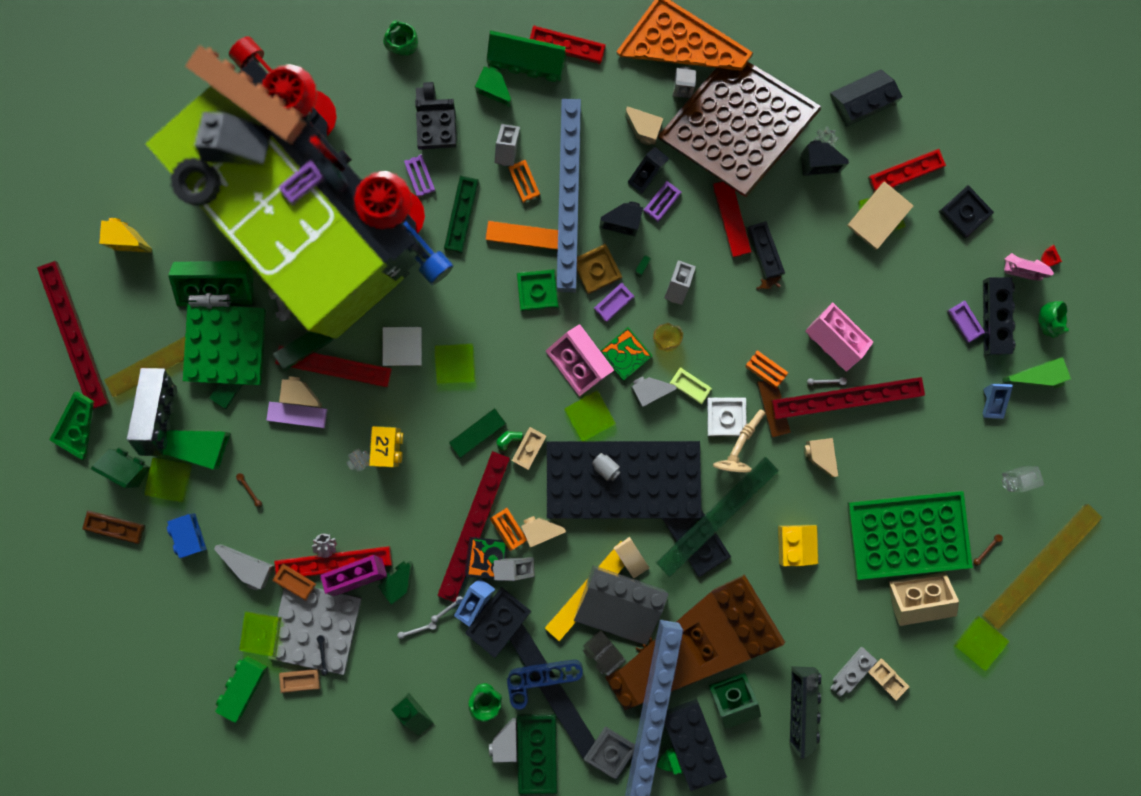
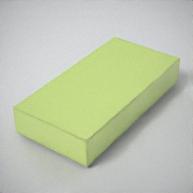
[669,368,712,404]

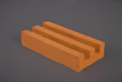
[508,160,540,203]
[745,350,789,389]
[490,508,527,551]

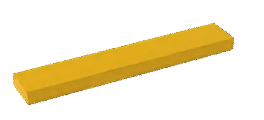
[545,541,625,641]

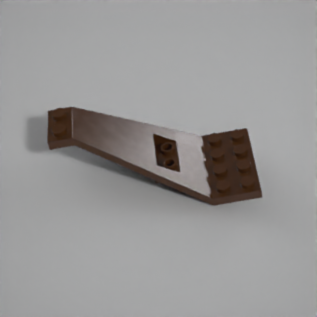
[605,574,785,710]

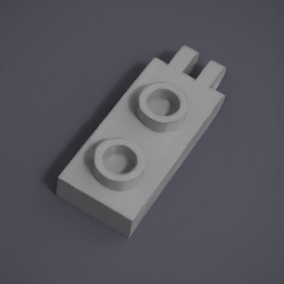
[831,647,877,697]

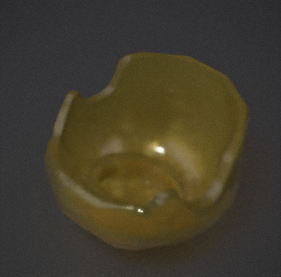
[653,322,683,352]

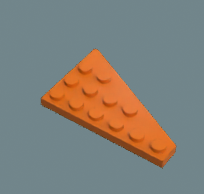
[617,0,753,71]

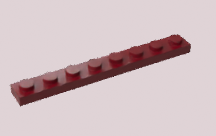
[37,261,110,410]
[771,377,925,420]
[437,451,510,602]

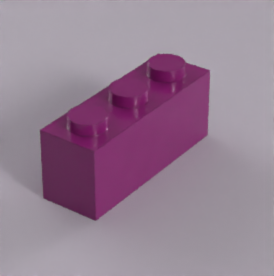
[320,555,387,596]

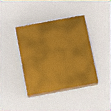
[577,243,622,294]

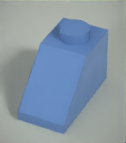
[454,578,495,627]

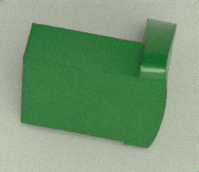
[657,747,682,775]

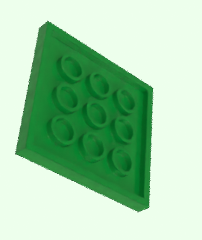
[182,305,266,385]

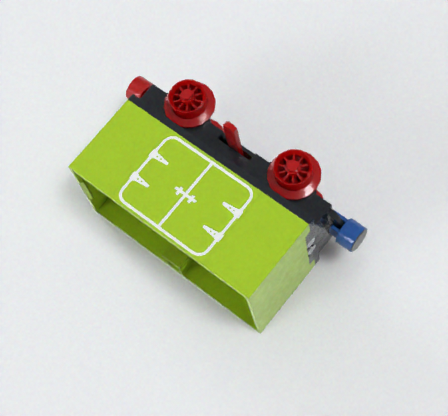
[145,36,453,339]

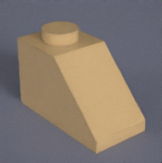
[625,106,663,145]
[279,376,322,407]
[804,438,838,477]
[521,516,566,548]

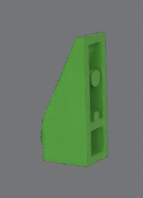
[1002,357,1071,389]

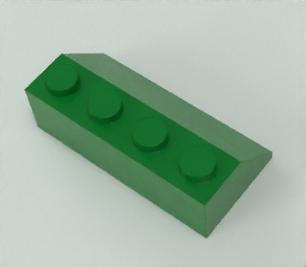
[486,30,566,82]
[168,261,254,306]

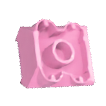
[1004,253,1054,281]

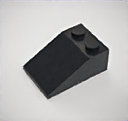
[194,112,272,165]

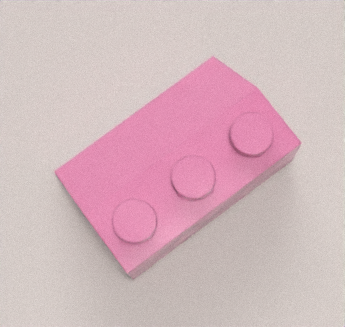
[805,302,873,371]
[546,324,614,397]

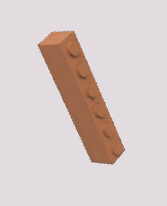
[185,45,306,144]

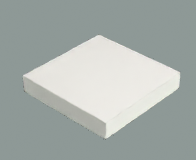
[383,327,422,366]
[707,398,746,436]

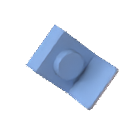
[983,384,1013,419]

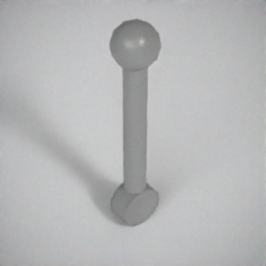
[807,377,847,386]
[431,596,463,623]
[397,622,437,639]

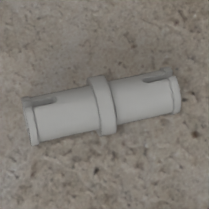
[189,293,231,309]

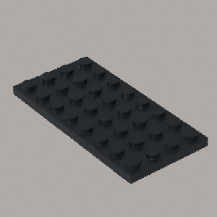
[547,441,702,519]

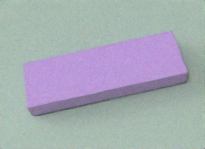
[266,402,327,428]

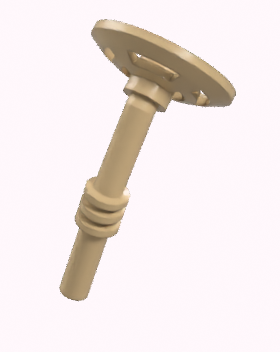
[713,410,766,472]

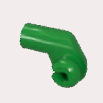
[496,431,523,451]

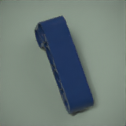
[507,659,583,709]

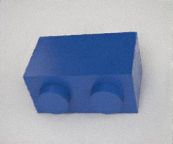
[167,513,207,558]

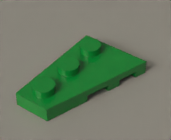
[49,391,94,460]

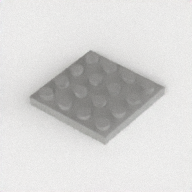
[268,588,362,675]

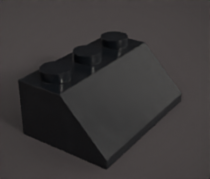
[830,69,903,127]

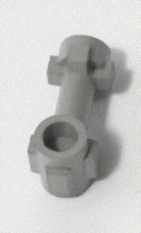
[268,288,291,321]

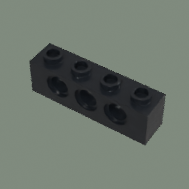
[983,277,1016,356]

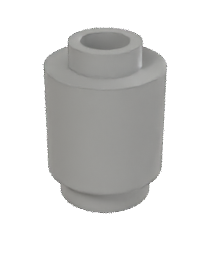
[592,453,621,481]

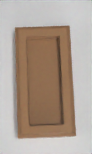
[279,669,321,693]

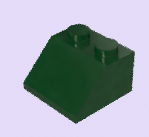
[91,447,150,488]
[709,673,761,729]

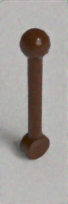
[236,473,262,508]
[973,534,1003,566]

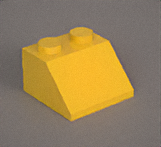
[99,218,152,253]
[778,525,818,566]

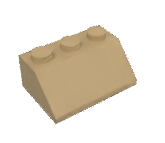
[889,572,959,626]

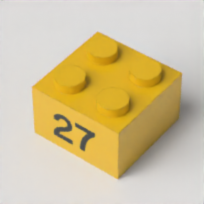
[369,426,404,467]

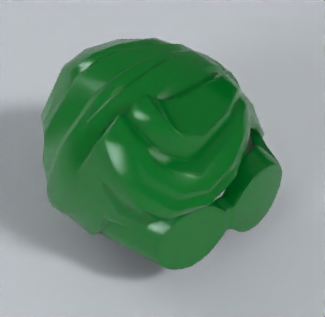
[383,20,419,56]
[1038,301,1069,338]
[468,683,502,722]

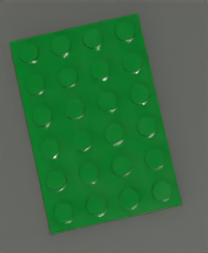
[847,491,973,580]

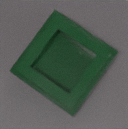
[635,255,651,278]

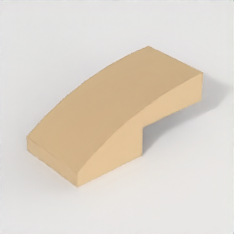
[613,537,649,578]
[868,658,910,700]

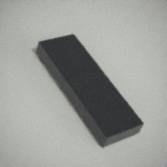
[748,221,785,280]

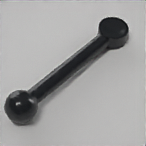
[317,635,329,676]

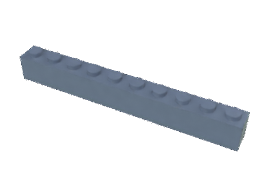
[557,99,581,292]
[625,620,683,796]

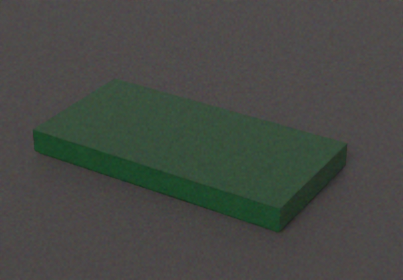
[517,714,557,795]

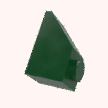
[391,693,434,736]

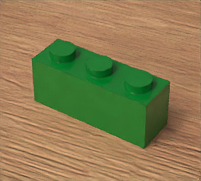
[215,656,268,723]

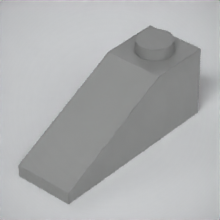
[214,544,274,590]

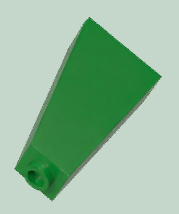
[163,430,231,469]

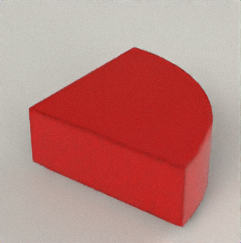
[1041,245,1062,267]

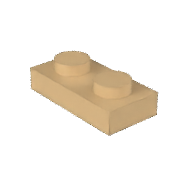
[512,427,546,470]

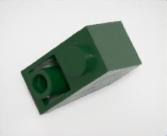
[377,561,413,605]

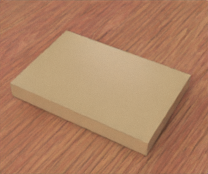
[847,181,913,250]

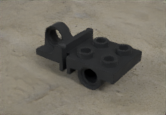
[415,82,457,150]

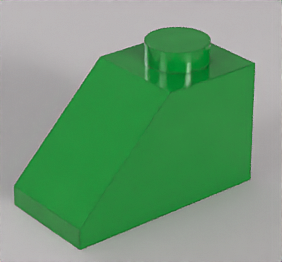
[475,66,512,107]

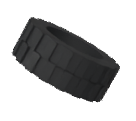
[170,157,221,207]

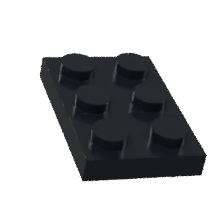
[465,587,532,658]

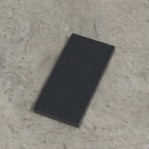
[662,509,731,577]

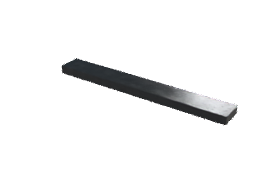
[510,624,596,759]

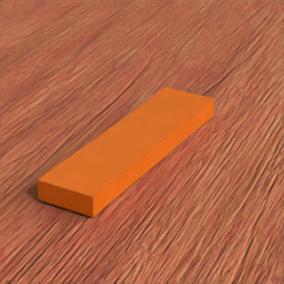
[486,221,558,250]

